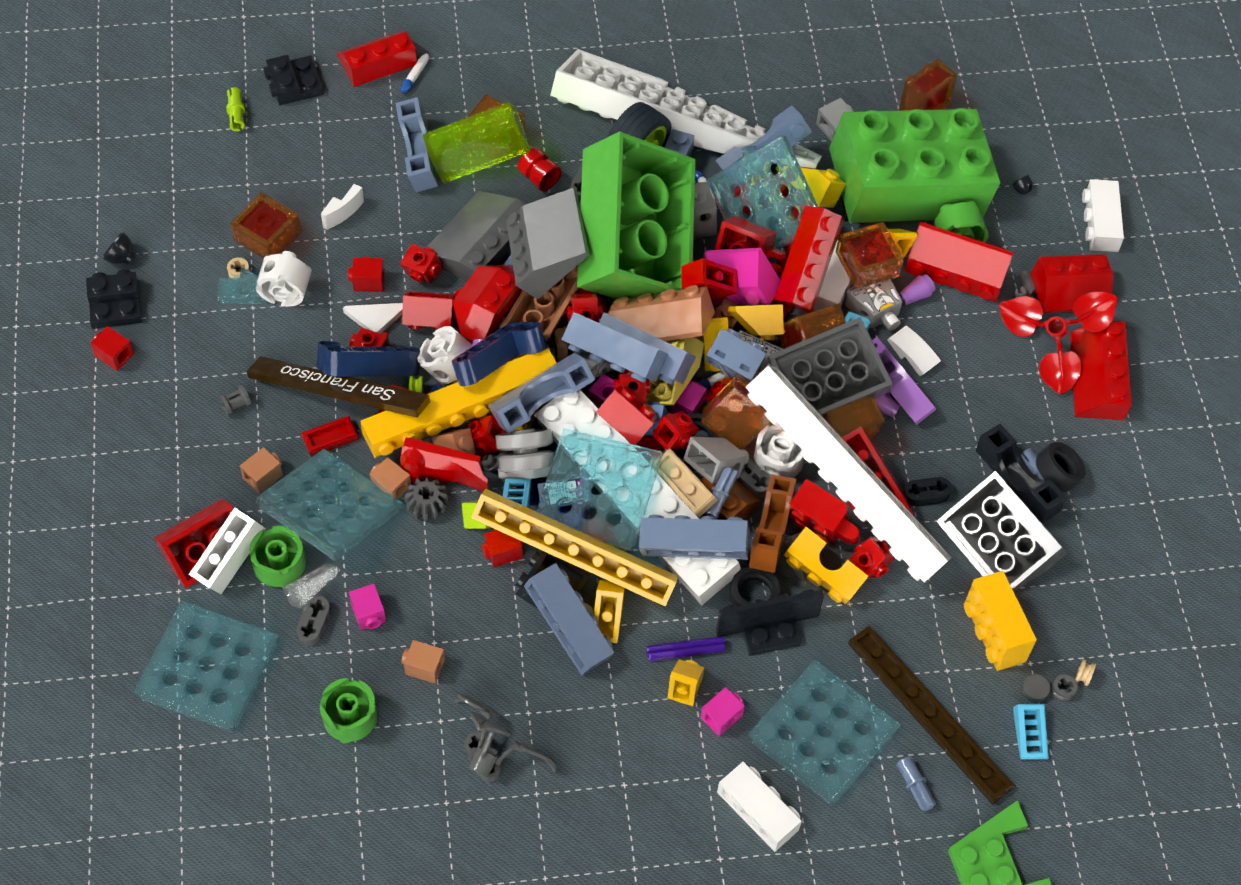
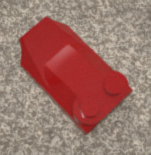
[400,437,489,492]

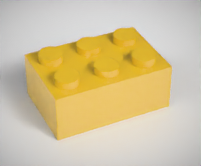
[964,571,1037,671]

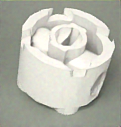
[256,251,312,307]
[417,326,471,385]
[754,424,804,478]

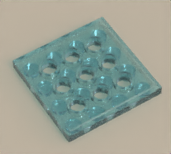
[706,136,818,249]
[536,428,663,552]
[255,449,403,562]
[133,601,280,733]
[747,659,901,807]

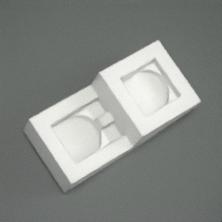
[321,184,364,230]
[887,326,941,376]

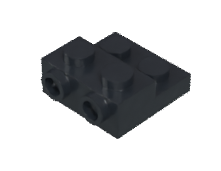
[263,55,324,106]
[86,269,142,329]
[515,551,590,608]

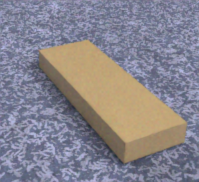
[651,448,718,518]

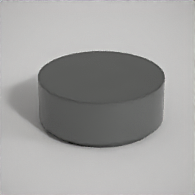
[1022,674,1050,703]

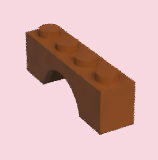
[749,474,797,573]

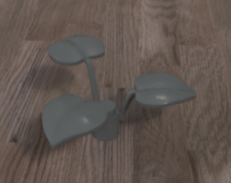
[454,693,557,777]

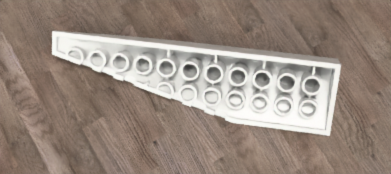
[550,49,822,168]

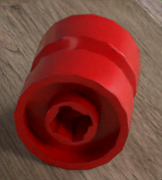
[517,147,562,191]

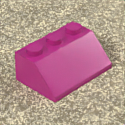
[704,248,780,306]

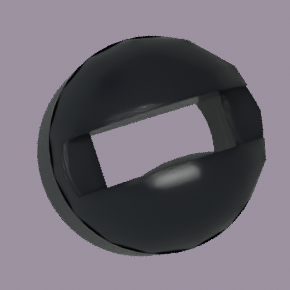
[1012,175,1033,195]

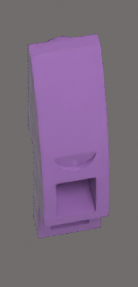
[872,337,936,425]

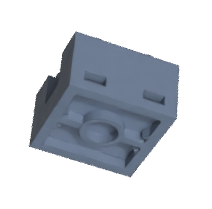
[706,329,766,385]

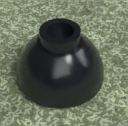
[103,232,136,265]

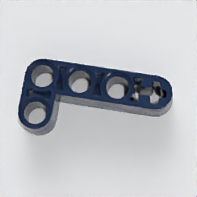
[451,322,547,387]
[316,341,420,377]

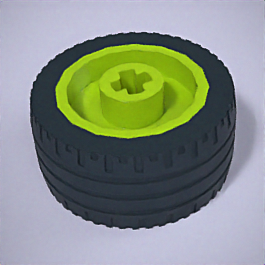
[607,102,672,148]

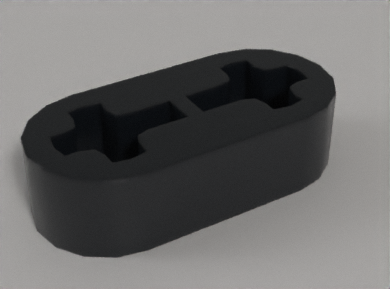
[903,477,952,506]

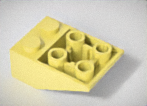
[646,337,704,405]

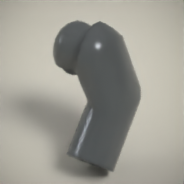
[1015,270,1036,298]
[481,450,513,472]

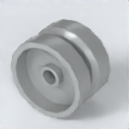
[495,428,556,472]

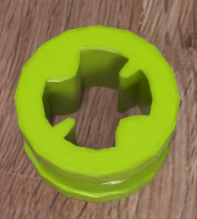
[409,376,423,393]

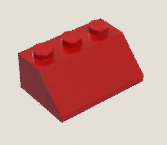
[337,31,417,87]
[1030,254,1113,313]
[154,498,233,588]

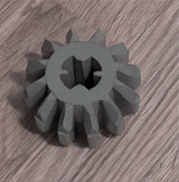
[404,476,449,522]

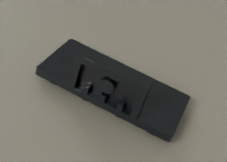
[716,589,824,656]

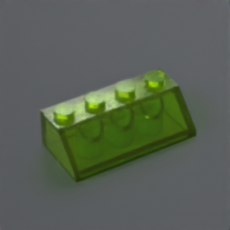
[422,102,531,183]

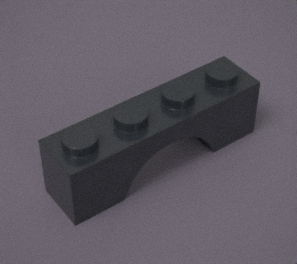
[975,424,1067,524]

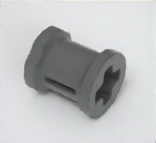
[218,384,251,416]

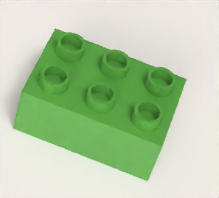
[829,108,1000,223]
[577,131,695,299]

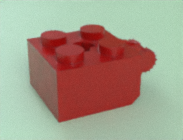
[715,216,786,274]
[789,479,860,545]

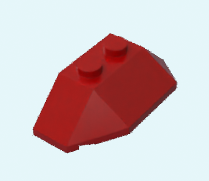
[453,265,522,344]
[842,426,914,522]

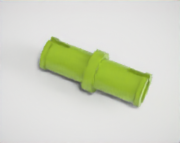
[226,87,245,131]

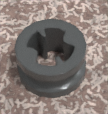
[1051,674,1078,702]

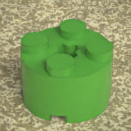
[934,201,989,243]
[249,526,306,588]
[320,678,377,743]

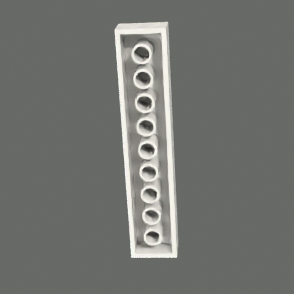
[746,366,952,582]
[535,390,741,605]

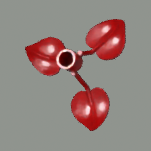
[1000,292,1117,394]

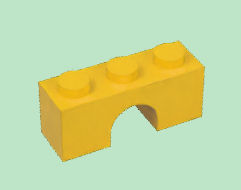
[784,527,868,604]

